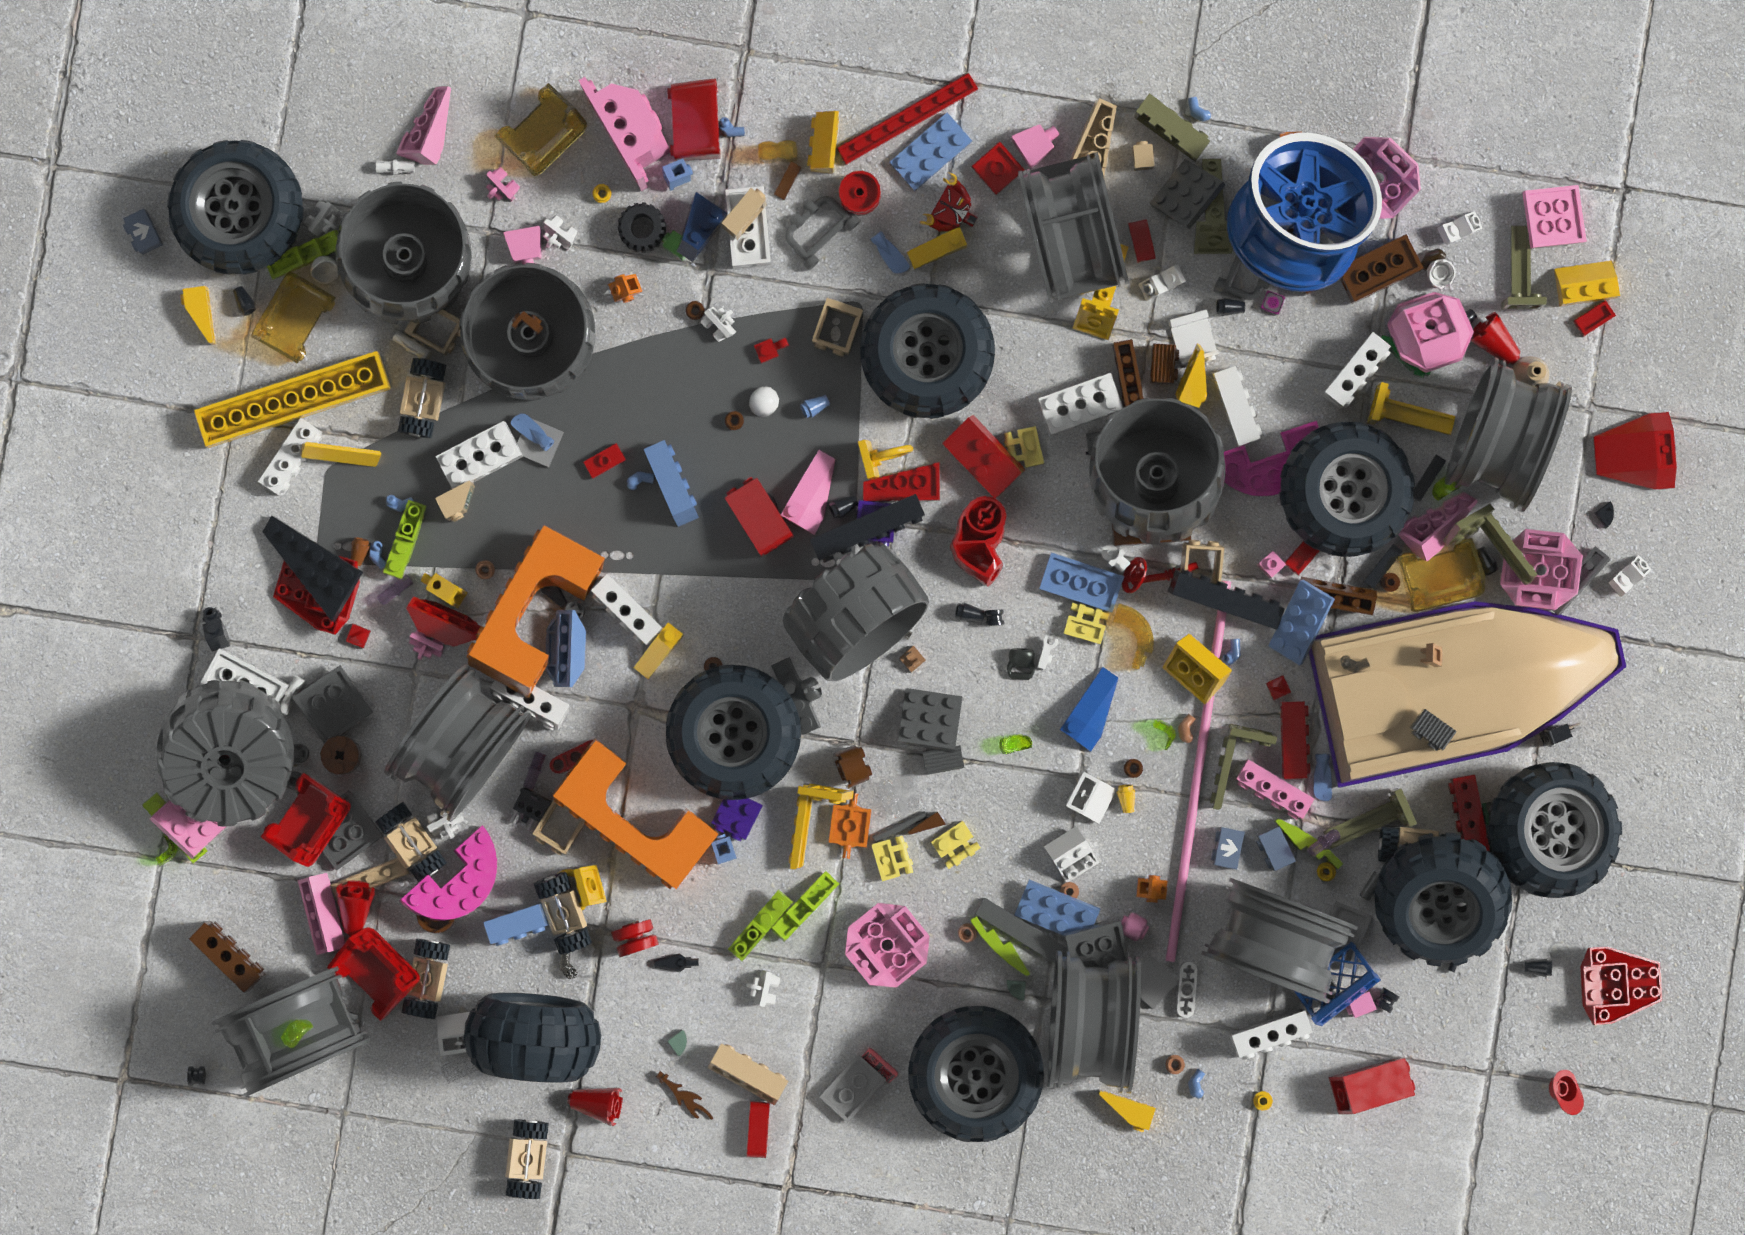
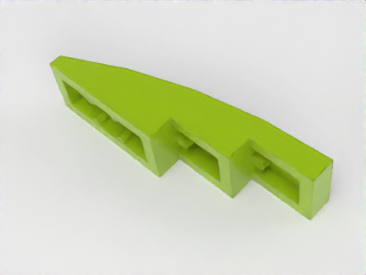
[267,230,339,280]
[1274,819,1343,869]
[771,871,839,942]
[970,916,1030,976]

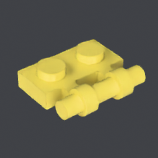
[1004,426,1044,468]
[1063,602,1109,644]
[931,821,981,869]
[871,835,913,882]

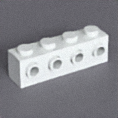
[1212,366,1262,447]
[258,418,322,496]

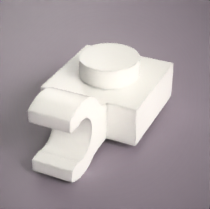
[1037,636,1058,670]

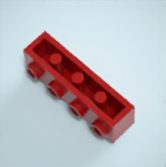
[1280,701,1311,779]
[1448,774,1490,851]

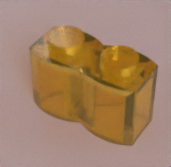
[758,140,798,164]

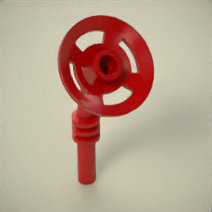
[1122,557,1199,594]

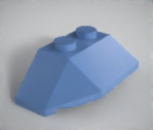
[545,610,586,687]

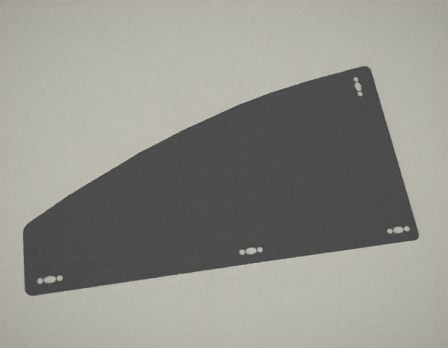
[318,301,863,580]

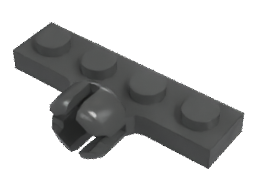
[771,657,822,735]

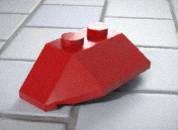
[406,596,481,647]

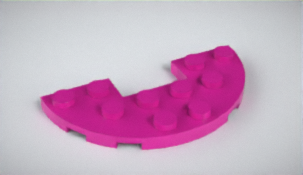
[1224,421,1319,496]
[399,825,497,921]

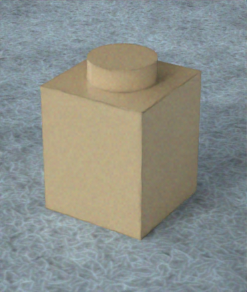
[1132,141,1154,171]

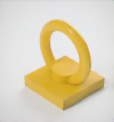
[858,440,913,480]
[557,865,607,911]

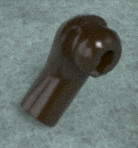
[1421,248,1446,271]

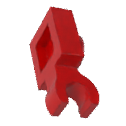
[754,338,789,364]

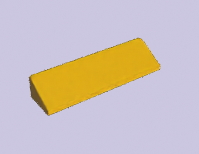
[301,442,381,467]

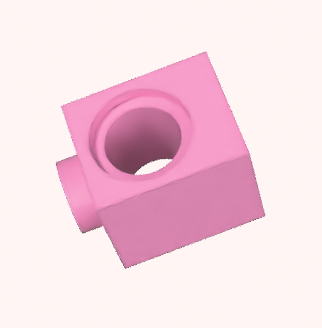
[1257,551,1286,579]
[1346,991,1377,1018]

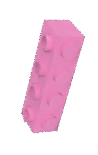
[1236,759,1315,820]
[298,873,345,955]

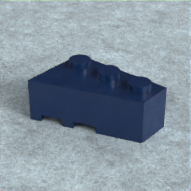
[677,192,727,262]

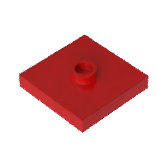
[971,141,1025,195]

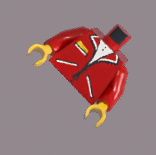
[920,172,978,232]

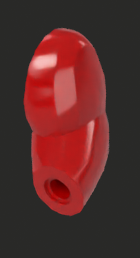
[950,496,1007,587]

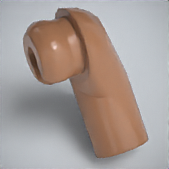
[1178,713,1196,743]

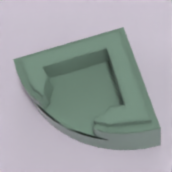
[1007,980,1026,1001]
[668,1030,687,1056]

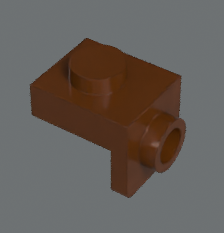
[511,311,543,334]

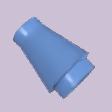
[800,395,830,418]

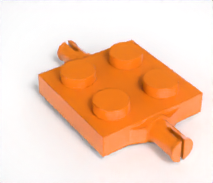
[829,793,872,859]

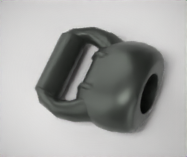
[1007,648,1035,680]

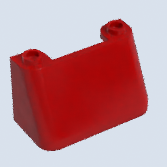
[667,78,721,161]
[261,773,351,867]
[327,927,420,1021]

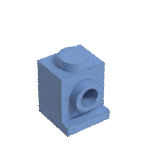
[662,159,693,191]
[711,834,737,864]

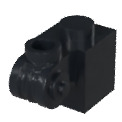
[202,607,230,652]

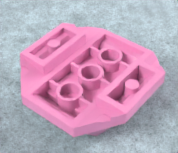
[1353,137,1421,219]
[1387,292,1474,373]
[1500,529,1583,610]
[845,903,930,987]

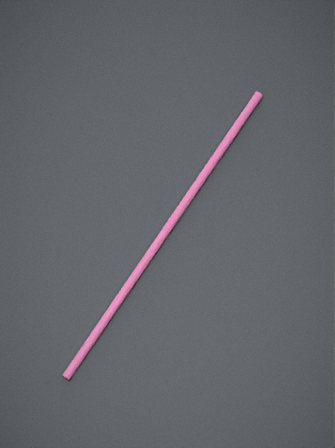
[1165,581,1231,962]

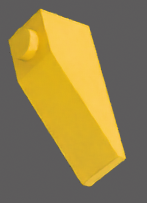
[907,227,967,270]
[180,286,216,345]
[1175,343,1207,408]
[633,622,684,680]
[1098,1090,1156,1132]

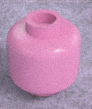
[1121,913,1149,941]

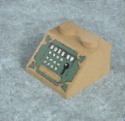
[435,481,475,522]

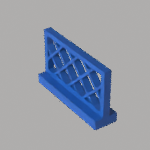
[1293,942,1381,1027]

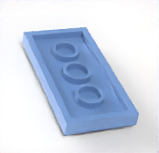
[890,112,972,192]
[1039,552,1124,613]
[1268,580,1335,666]
[1014,879,1100,936]

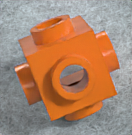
[608,274,642,303]
[1136,875,1168,903]

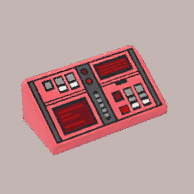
[861,1047,898,1083]

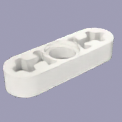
[1177,962,1197,1018]

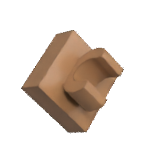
[1420,643,1442,667]
[899,646,926,673]

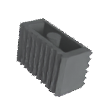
[1410,709,1457,751]
[922,745,965,775]

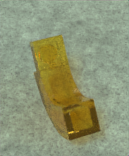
[1113,603,1154,670]

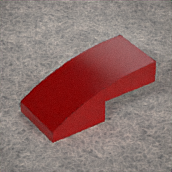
[1128,219,1156,263]

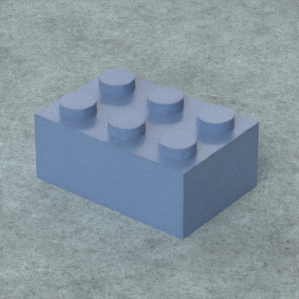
[483,903,549,946]

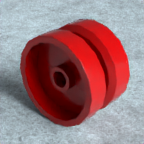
[839,170,881,216]
[611,919,659,958]

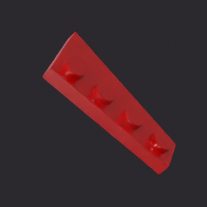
[863,462,940,501]

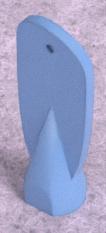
[870,231,910,273]
[511,414,554,451]
[1314,753,1332,801]

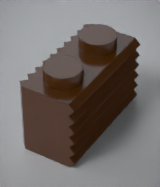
[1150,343,1179,384]

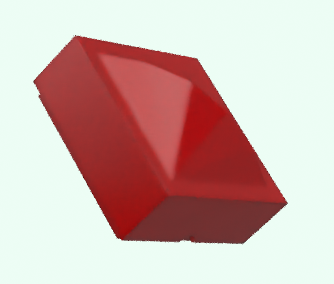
[346,624,371,648]
[1265,675,1291,701]

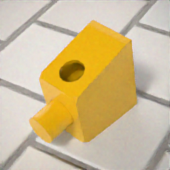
[421,572,468,608]

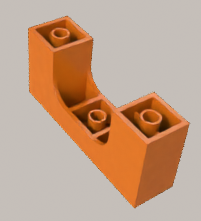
[466,525,605,698]
[552,738,718,889]

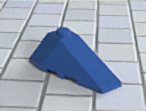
[1059,667,1118,752]

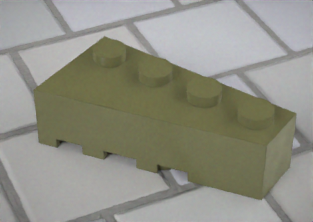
[1134,93,1210,162]

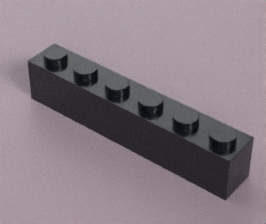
[810,494,925,563]
[1168,569,1285,630]

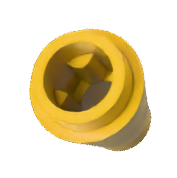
[1116,784,1135,813]

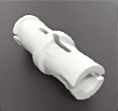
[376,159,415,175]
[392,330,431,359]
[280,675,305,715]

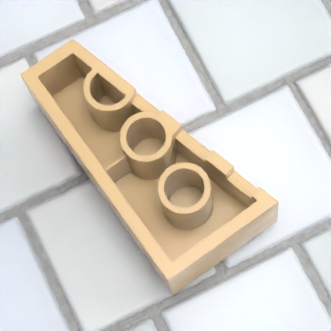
[1070,98,1117,178]

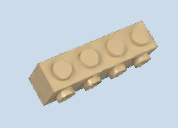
[708,1043,788,1105]

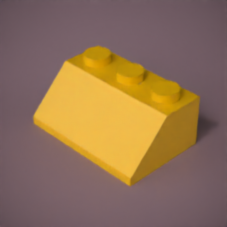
[807,111,839,174]
[1554,261,1620,307]
[1162,634,1232,704]

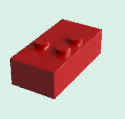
[942,415,1026,499]

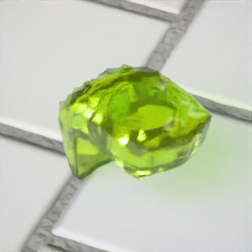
[1432,476,1462,501]
[1152,719,1176,751]
[999,734,1033,754]
[156,833,178,866]
[281,1019,313,1048]

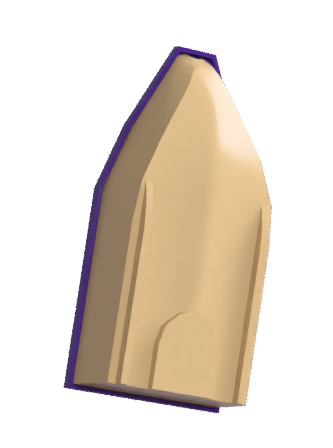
[1308,601,1627,788]

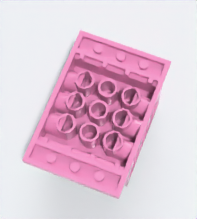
[578,77,670,191]

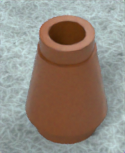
[351,537,370,567]

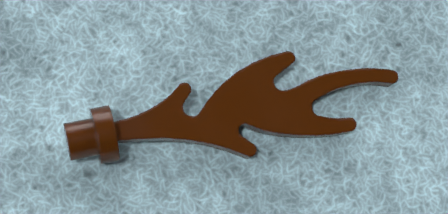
[655,1071,713,1120]

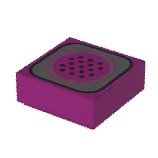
[1260,290,1285,315]

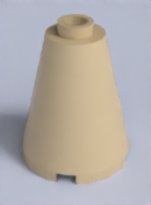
[1512,356,1549,386]

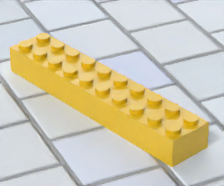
[194,351,391,448]

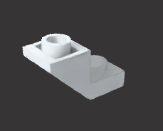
[1437,211,1483,245]
[1138,264,1186,301]
[1608,555,1651,597]

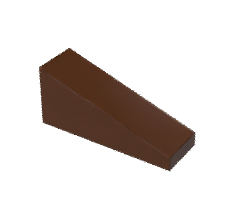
[774,162,802,200]
[908,811,946,835]

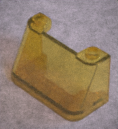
[494,83,587,176]
[251,272,336,364]
[1398,538,1485,612]

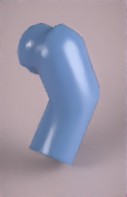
[1188,97,1211,122]
[719,117,745,137]
[627,472,654,490]
[386,495,413,512]
[369,541,387,570]
[1222,639,1241,665]
[1188,1069,1205,1099]

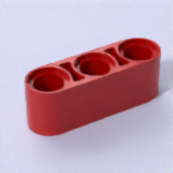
[549,740,593,774]
[747,1101,770,1158]

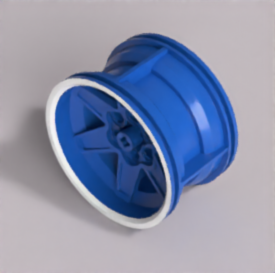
[1227,133,1382,292]

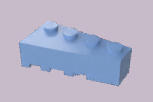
[644,440,699,527]

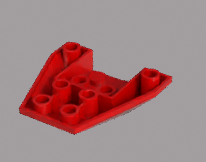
[1593,412,1677,490]
[273,556,360,635]
[1580,946,1662,1025]

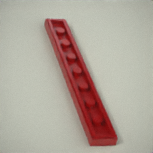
[837,73,978,165]

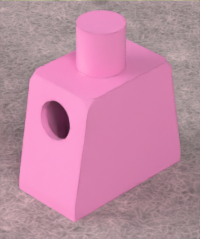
[1011,124,1059,170]
[504,226,541,265]

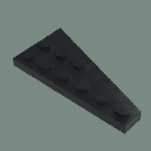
[262,515,363,622]

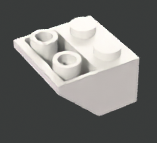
[1065,772,1117,823]
[1044,826,1099,882]
[437,1012,470,1056]

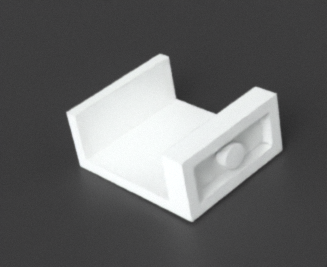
[1169,310,1219,367]

